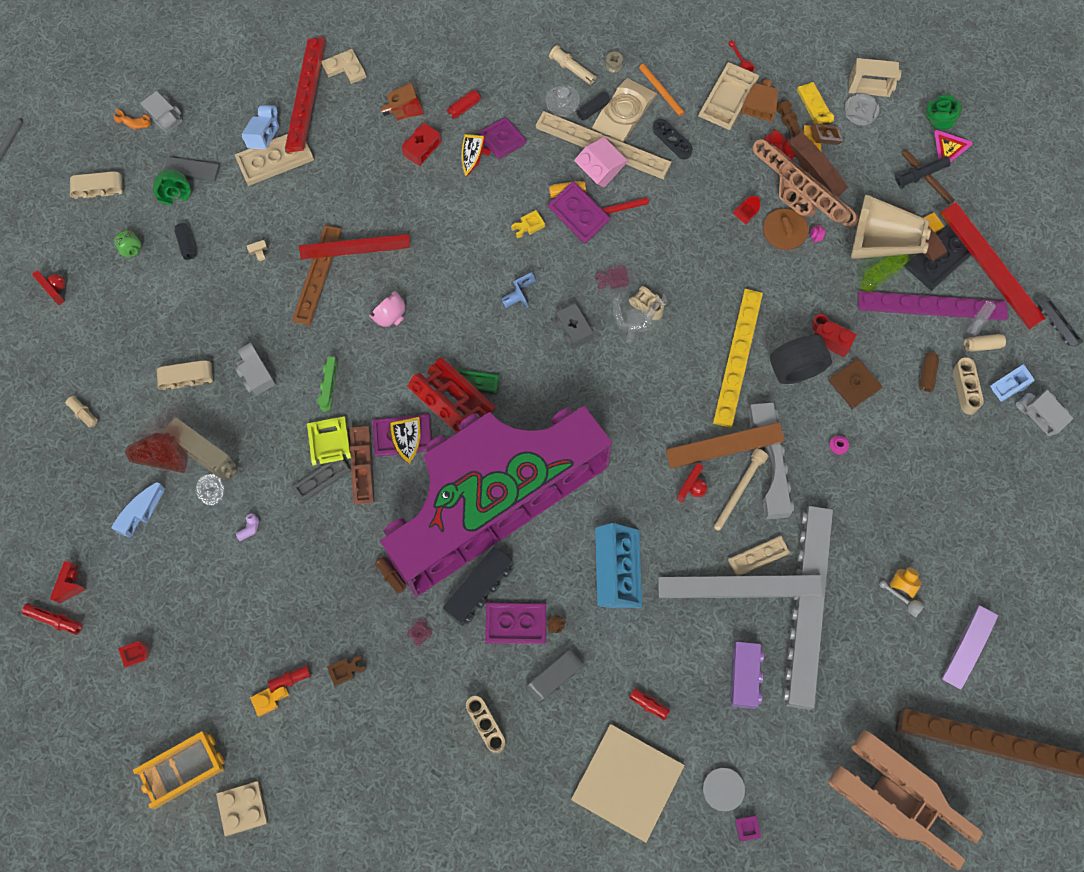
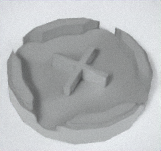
[844,93,880,125]
[702,768,745,812]

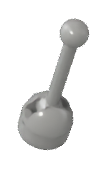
[879,580,925,618]

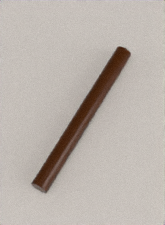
[902,150,955,205]

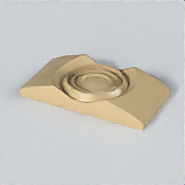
[698,62,759,130]
[592,78,657,143]

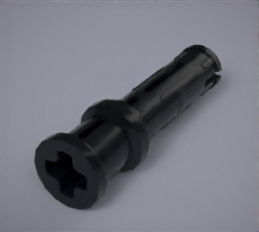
[895,156,951,189]

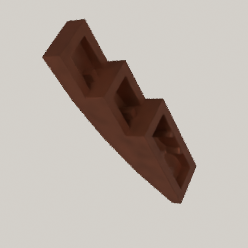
[787,132,848,197]
[350,426,374,505]

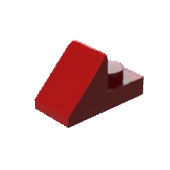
[50,561,86,604]

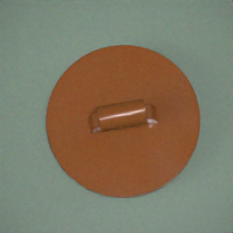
[763,209,808,250]

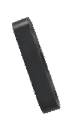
[653,119,693,160]

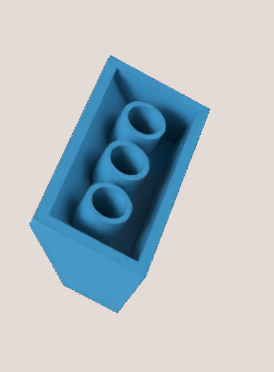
[595,523,642,608]

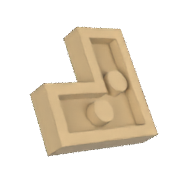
[321,49,366,84]

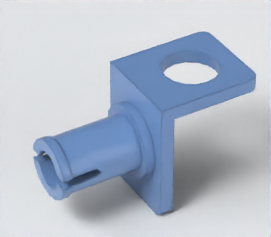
[501,272,536,308]

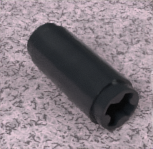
[576,92,610,121]
[174,223,196,260]

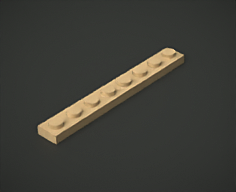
[536,111,671,180]

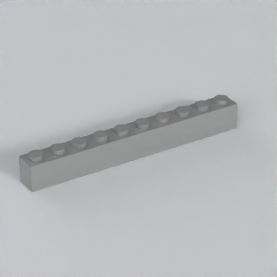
[783,506,833,710]

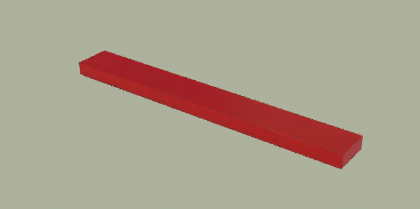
[940,202,1046,329]

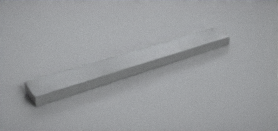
[658,575,822,598]

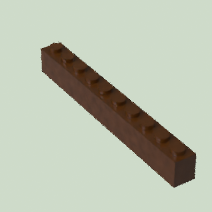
[895,709,1084,779]

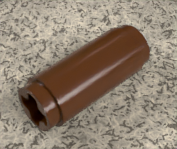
[919,353,939,392]

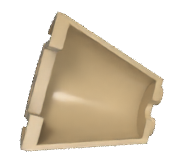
[851,195,931,259]

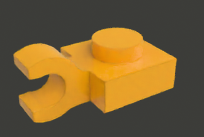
[250,687,289,717]

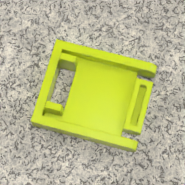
[307,416,351,466]

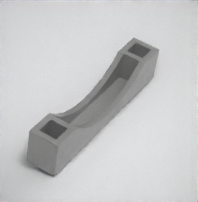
[748,403,794,520]

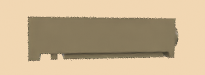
[163,417,238,482]

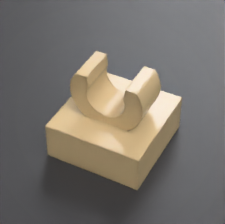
[247,240,268,261]

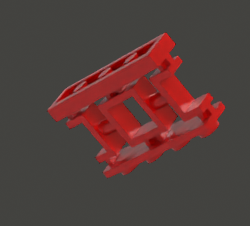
[407,357,496,433]

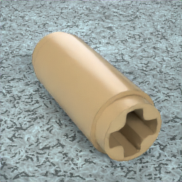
[964,334,1006,352]

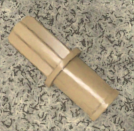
[65,396,98,427]

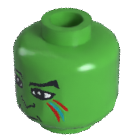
[114,230,142,258]

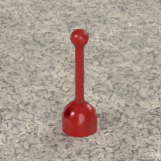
[729,40,755,72]

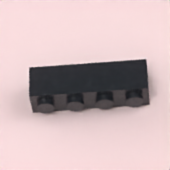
[442,547,513,626]

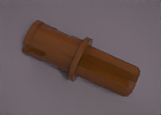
[374,557,406,594]

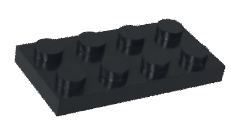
[905,226,972,291]

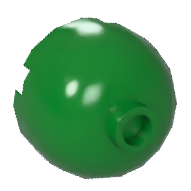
[153,169,191,205]

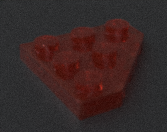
[125,433,187,473]

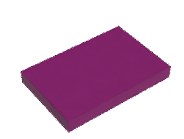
[547,181,611,244]
[372,414,432,457]
[485,603,546,644]

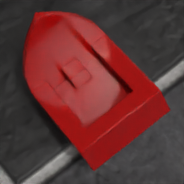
[733,196,761,224]
[118,641,150,669]

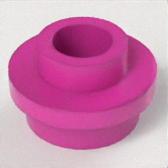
[809,224,825,242]
[829,436,849,455]

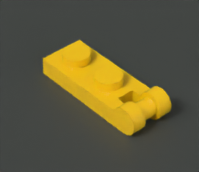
[797,82,834,124]

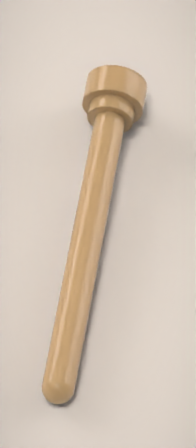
[714,449,769,531]

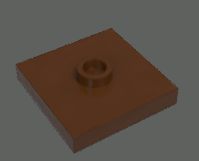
[828,359,882,409]

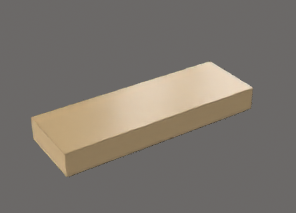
[728,536,790,576]

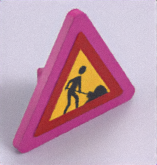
[934,130,972,162]

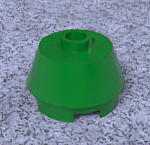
[926,95,962,130]

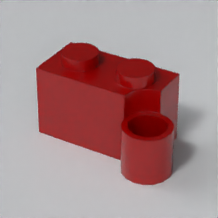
[811,314,857,358]

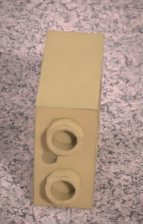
[848,58,901,97]

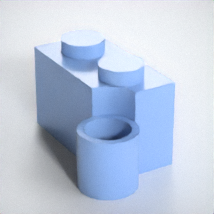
[242,105,279,149]

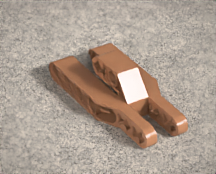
[753,140,860,227]
[827,730,983,870]

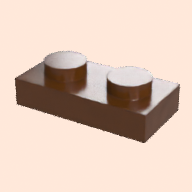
[810,124,843,145]

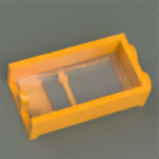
[133,731,225,809]

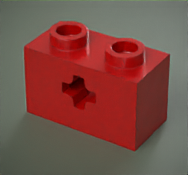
[402,123,442,166]

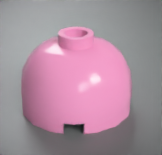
[369,291,405,327]

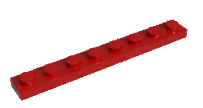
[285,37,326,153]

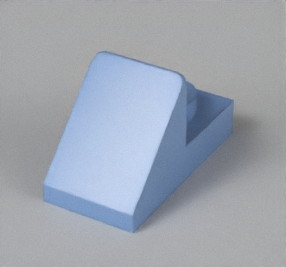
[990,364,1035,402]

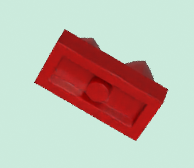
[763,129,796,160]

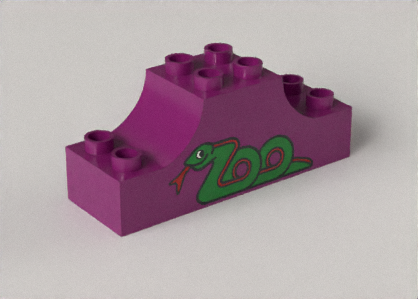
[380,406,612,598]

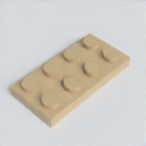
[234,134,314,186]

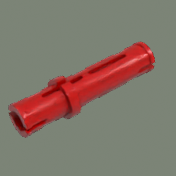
[22,603,82,635]

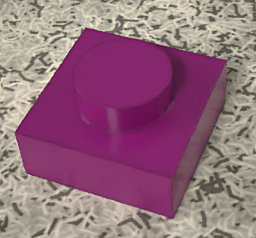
[735,816,761,842]

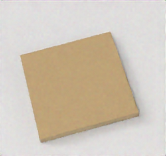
[571,724,685,843]

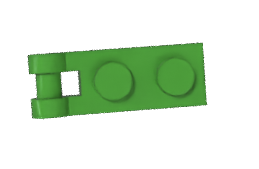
[317,357,338,412]

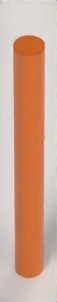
[639,63,685,117]

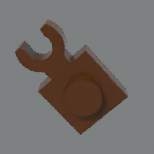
[327,656,366,687]

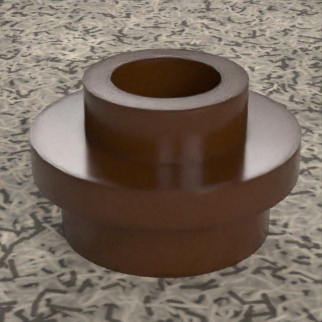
[546,615,566,633]

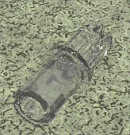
[966,301,996,336]

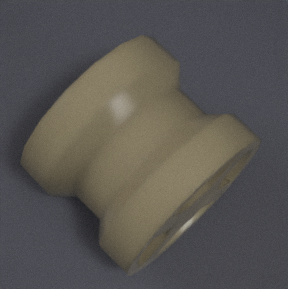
[605,51,623,73]

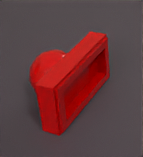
[32,270,66,306]
[676,463,708,503]

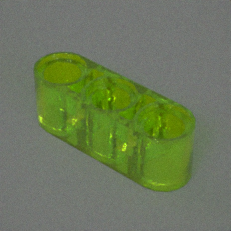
[860,254,908,292]

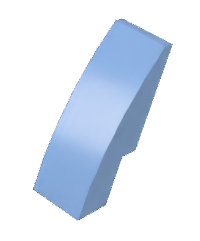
[111,482,165,538]

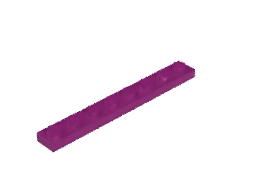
[858,291,1008,321]

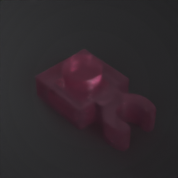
[595,267,629,289]

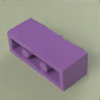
[731,642,764,709]

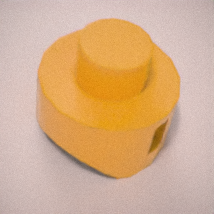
[890,567,922,598]

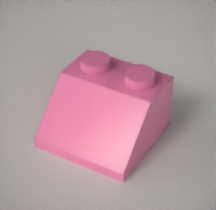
[574,137,628,187]

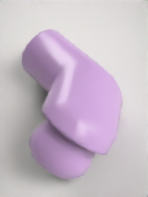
[236,513,259,541]

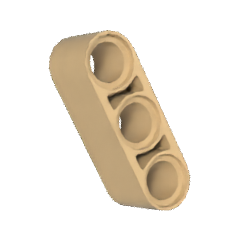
[70,172,122,199]
[953,357,984,415]
[157,361,213,390]
[466,696,506,754]

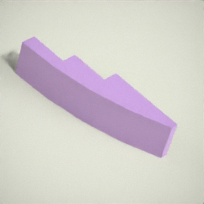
[942,605,998,689]

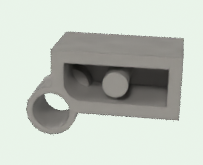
[140,91,183,134]
[235,343,275,396]
[1016,390,1073,436]

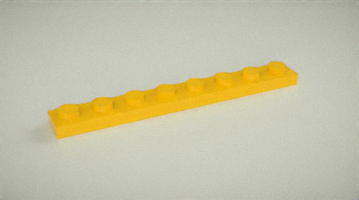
[713,289,763,428]

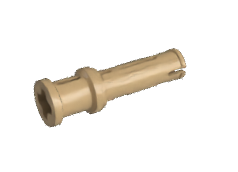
[549,45,597,86]

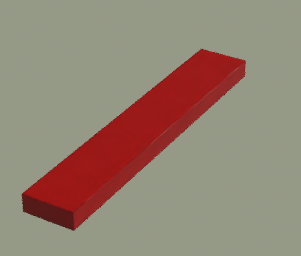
[299,234,410,260]

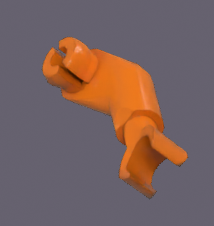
[113,109,151,129]

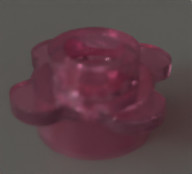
[407,622,431,646]

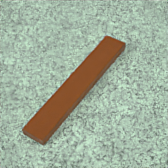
[292,225,342,326]
[666,422,784,469]

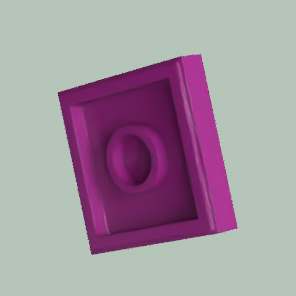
[478,117,527,159]

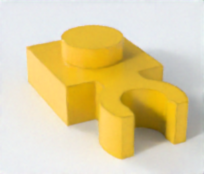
[511,210,545,238]

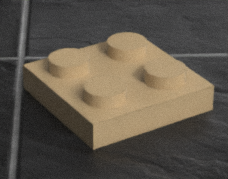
[216,781,268,836]

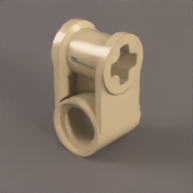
[629,286,664,320]

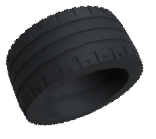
[770,335,832,384]

